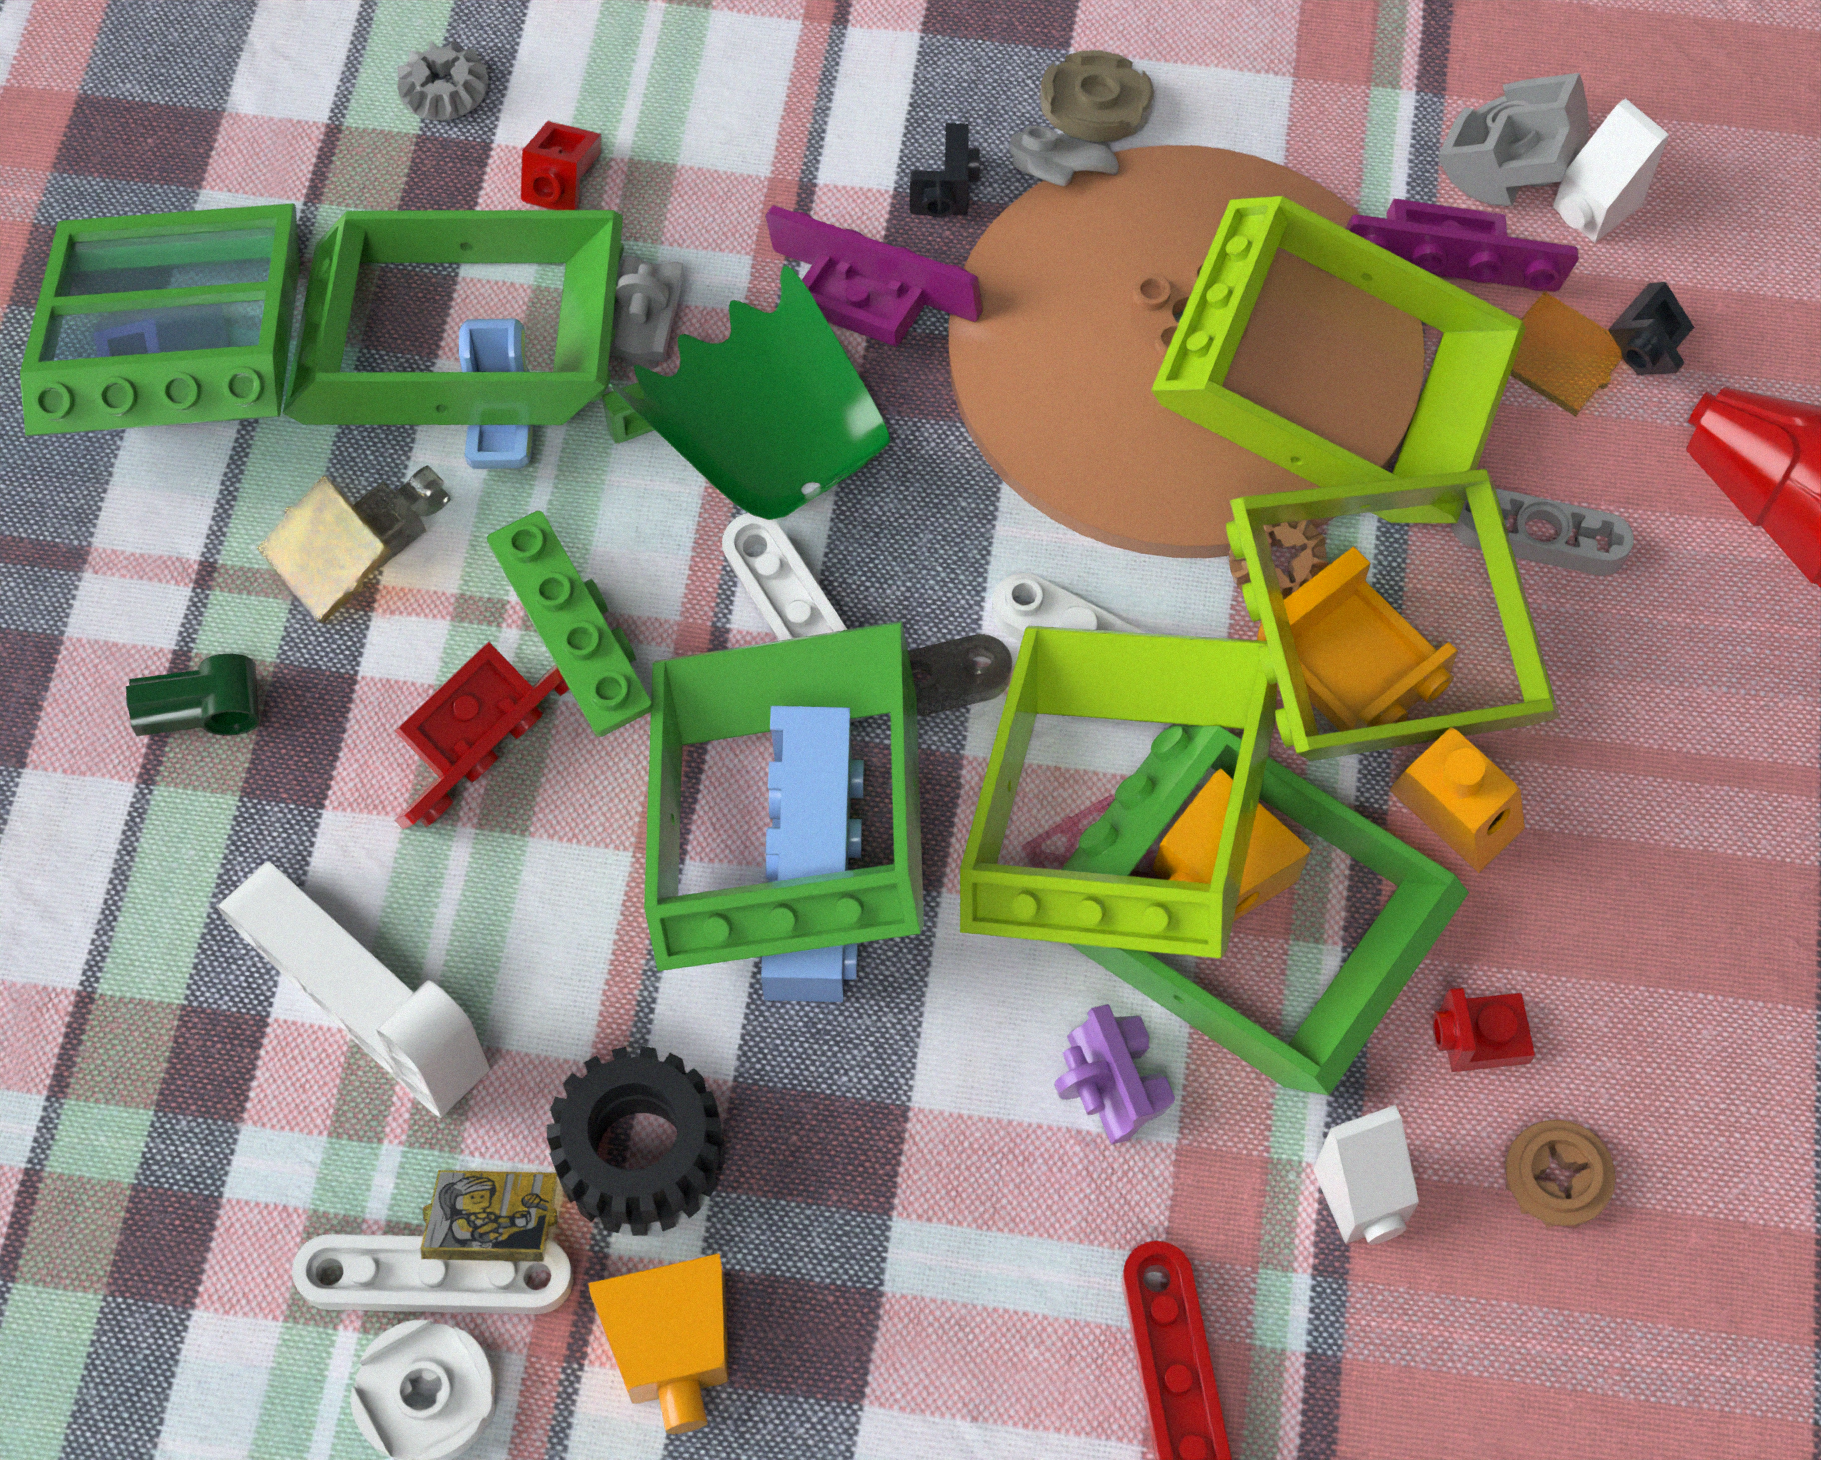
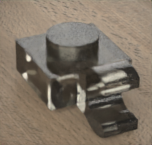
[336,465,451,569]

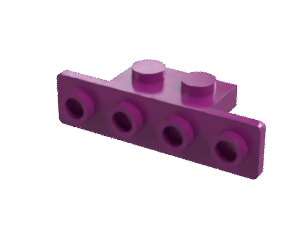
[1345,198,1579,292]
[765,205,982,347]

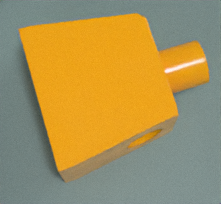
[1390,727,1525,873]
[1153,768,1312,922]
[588,1253,729,1434]

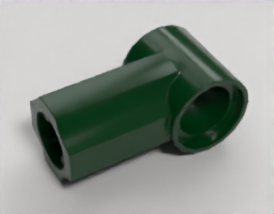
[126,653,259,736]

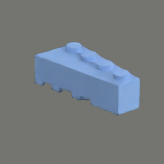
[761,706,864,1002]

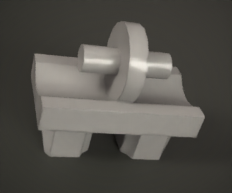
[609,256,684,369]

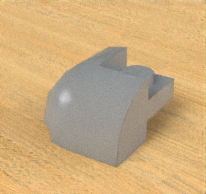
[1438,73,1589,206]

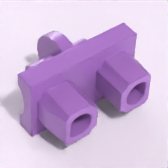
[1054,1004,1175,1145]

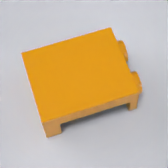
[1256,546,1458,732]

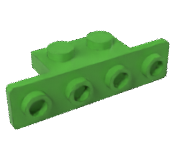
[487,511,653,737]

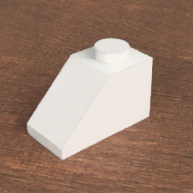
[1553,98,1670,243]
[1313,1105,1419,1245]

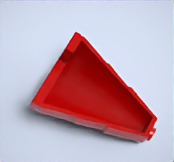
[1686,387,1821,588]

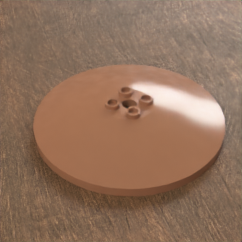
[948,145,1425,558]

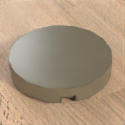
[1039,50,1154,142]

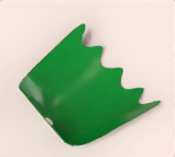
[609,266,891,520]

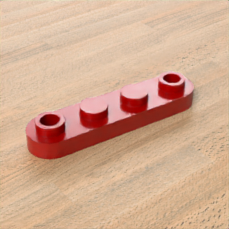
[1121,1241,1232,1460]

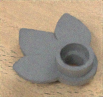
[1009,126,1119,186]

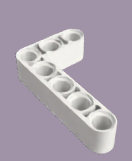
[217,862,490,1119]

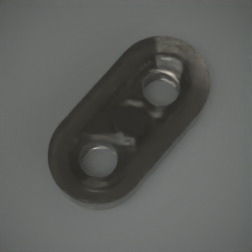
[908,634,1012,716]

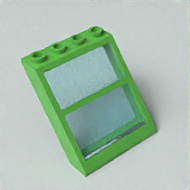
[20,203,300,437]

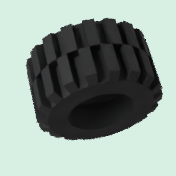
[547,1046,725,1236]

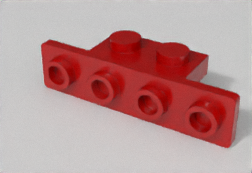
[394,642,569,830]

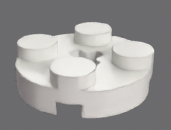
[350,1320,496,1460]

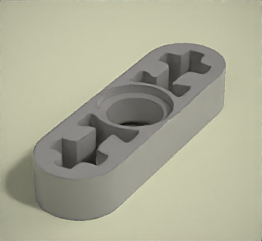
[1451,488,1634,576]

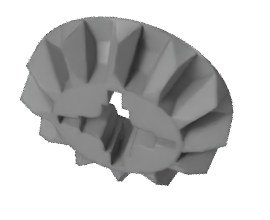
[397,40,488,121]

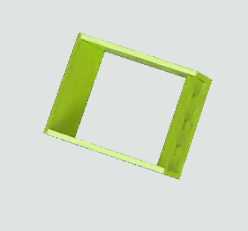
[1151,196,1526,523]
[1226,469,1560,761]
[960,626,1277,959]

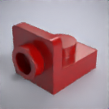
[520,121,601,210]
[1433,987,1535,1072]

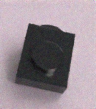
[910,123,980,218]
[1608,282,1695,375]

